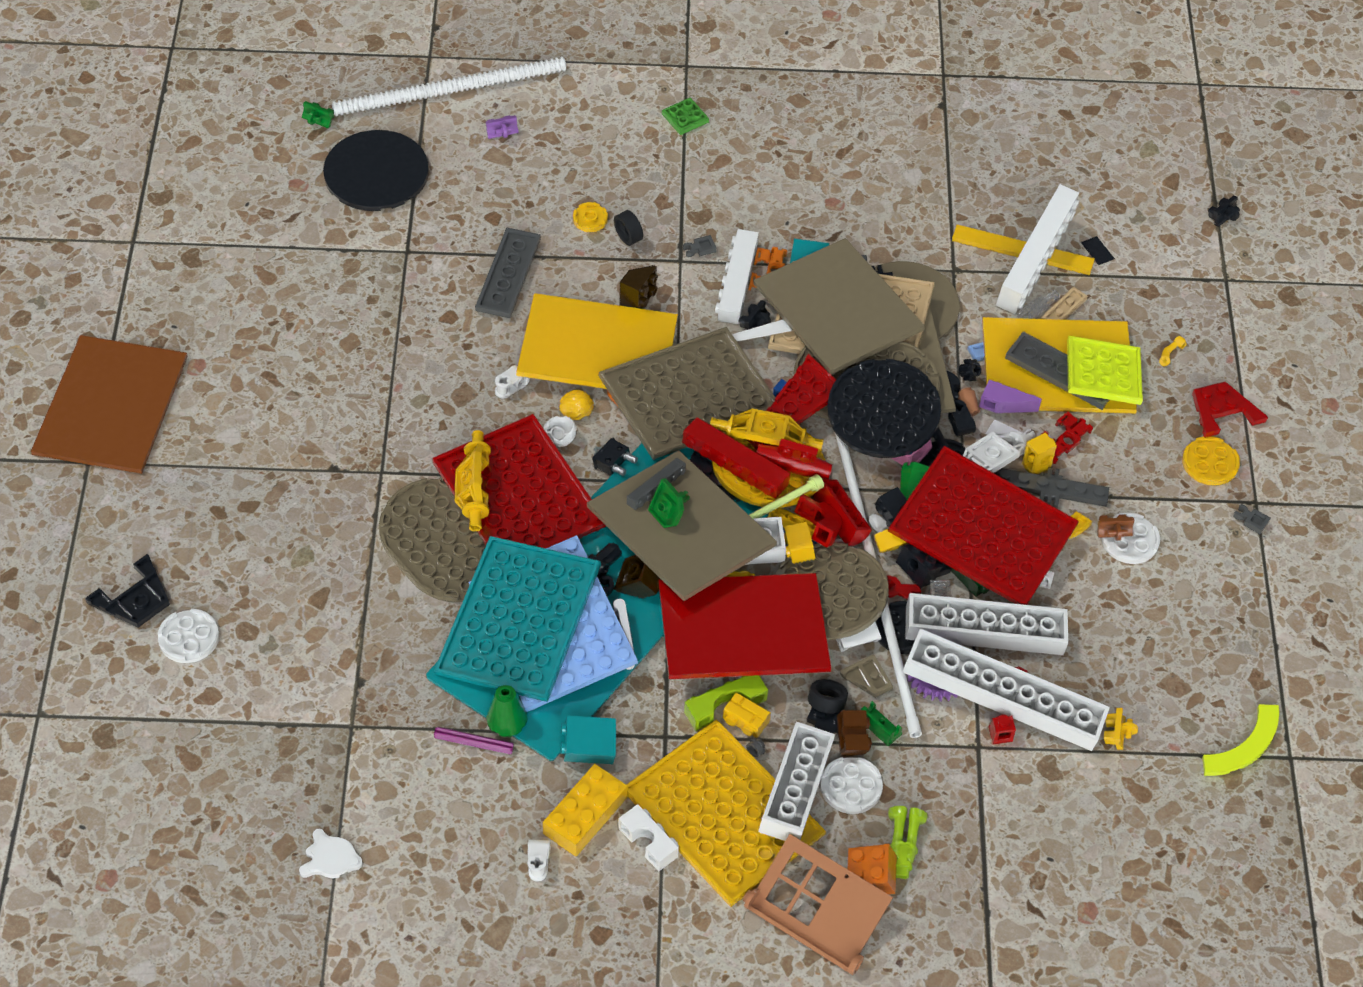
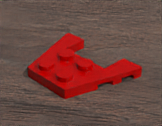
[1192,382,1268,438]

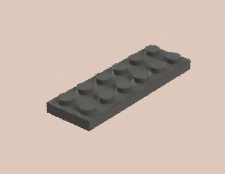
[475,227,541,318]
[1005,332,1109,410]

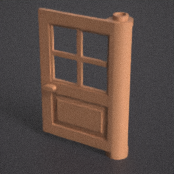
[743,834,893,975]

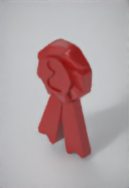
[886,575,921,601]

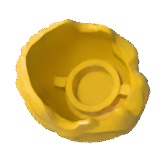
[559,390,594,420]

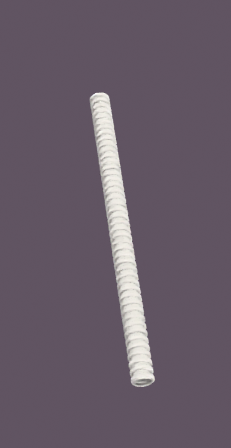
[332,56,566,117]

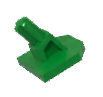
[648,478,690,528]

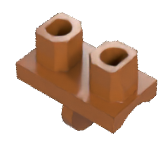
[1097,514,1134,541]

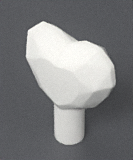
[869,514,888,533]

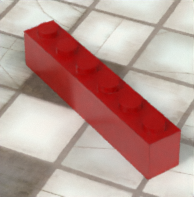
[682,417,791,499]

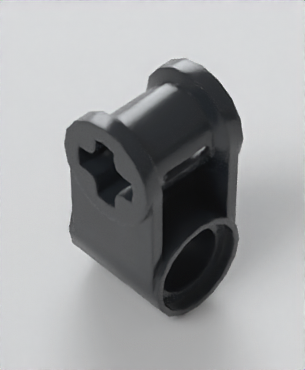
[948,400,976,437]

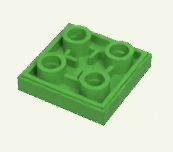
[662,97,709,135]

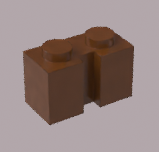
[837,710,872,756]

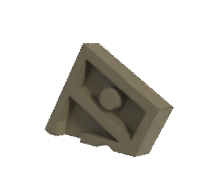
[840,654,893,698]

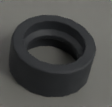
[613,210,644,246]
[808,679,848,714]

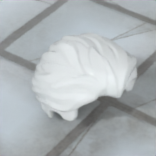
[543,416,577,447]

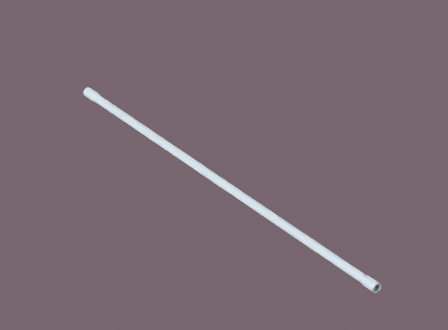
[835,433,922,738]

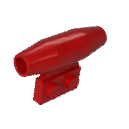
[756,438,833,479]

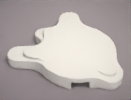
[299,829,362,878]

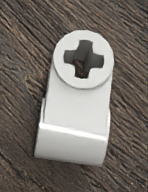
[495,365,530,399]
[527,839,550,882]

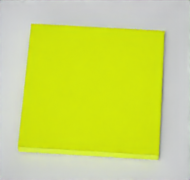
[1067,336,1143,405]

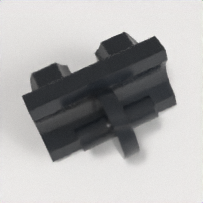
[1208,195,1240,227]
[739,300,771,330]

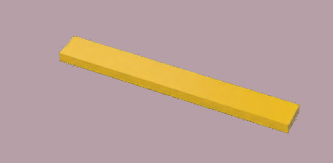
[952,225,1094,275]

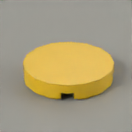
[573,202,608,232]

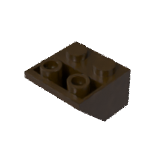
[619,265,658,309]

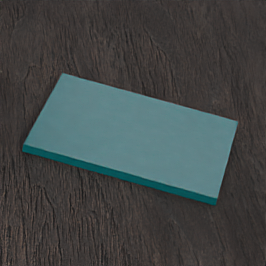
[434,536,601,702]

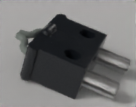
[592,438,638,476]

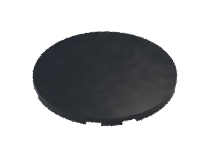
[323,130,429,211]
[828,359,941,458]

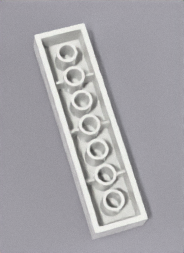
[996,184,1079,314]
[905,593,1068,655]

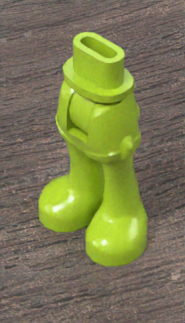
[888,806,928,879]

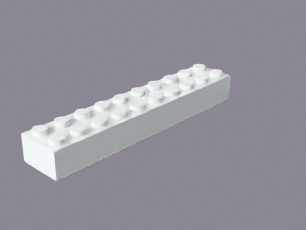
[902,629,1110,751]

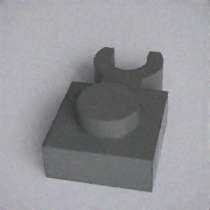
[683,235,717,257]
[1233,504,1271,534]

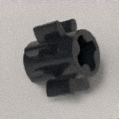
[958,359,982,381]

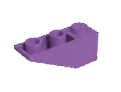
[979,380,1042,413]

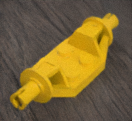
[710,408,824,452]
[455,430,491,531]

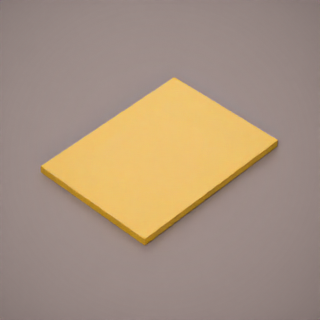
[516,293,678,389]
[982,317,1137,414]
[626,719,826,907]

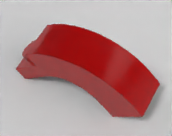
[794,494,842,548]

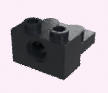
[896,544,952,588]

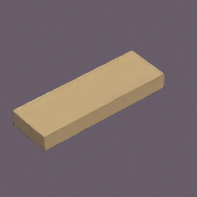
[1041,287,1088,320]

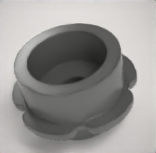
[746,738,765,757]

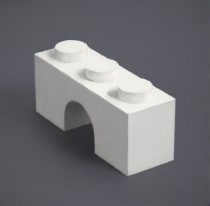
[618,804,679,871]

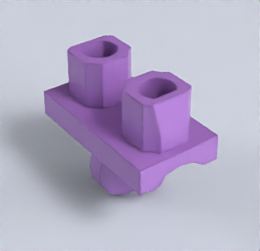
[486,115,519,139]

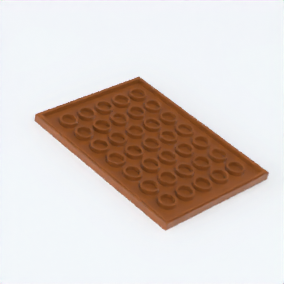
[31,335,188,474]

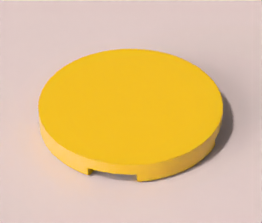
[1182,436,1240,486]

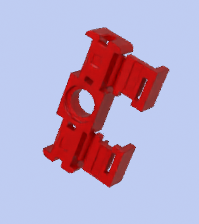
[1040,411,1093,464]

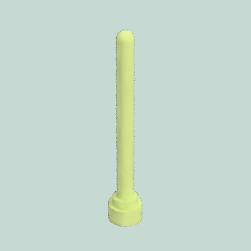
[749,474,824,519]

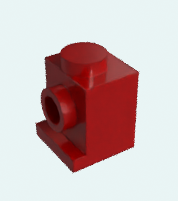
[988,715,1016,744]

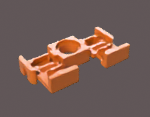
[748,247,788,291]

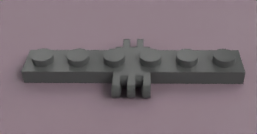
[995,467,1110,507]

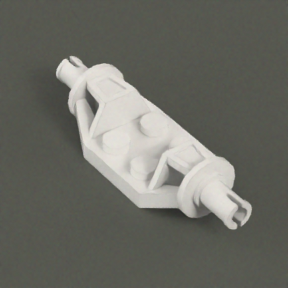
[963,429,1036,473]

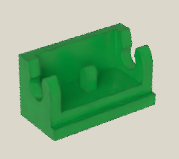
[861,701,902,746]

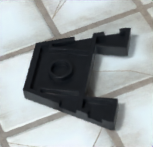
[85,554,170,628]

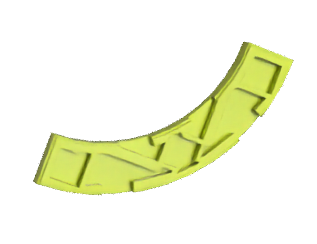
[1202,704,1279,776]

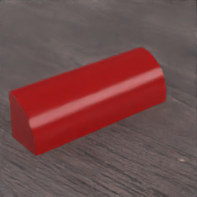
[813,479,872,547]

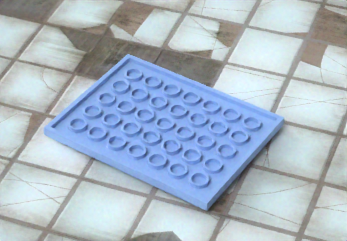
[468,535,638,712]

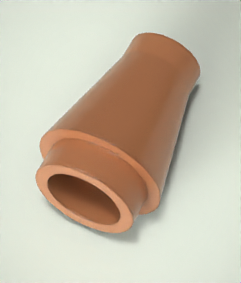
[958,387,980,416]

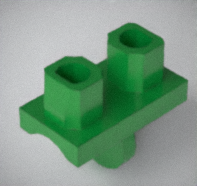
[302,101,334,128]

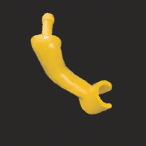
[1159,336,1187,367]

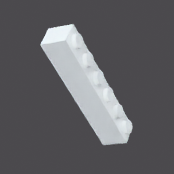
[715,229,759,324]

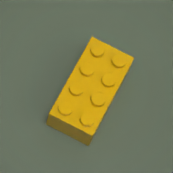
[543,763,628,857]

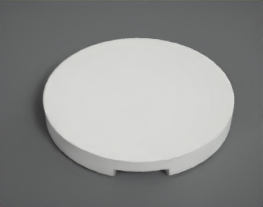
[1101,513,1160,564]
[158,609,219,663]
[821,757,883,814]

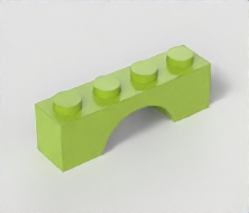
[684,675,768,731]

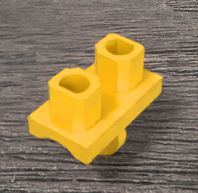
[1104,708,1138,750]

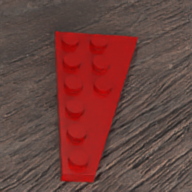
[747,354,836,450]

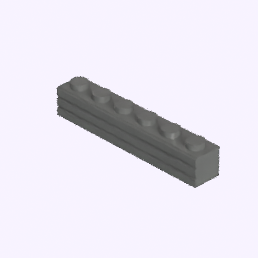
[627,458,686,510]

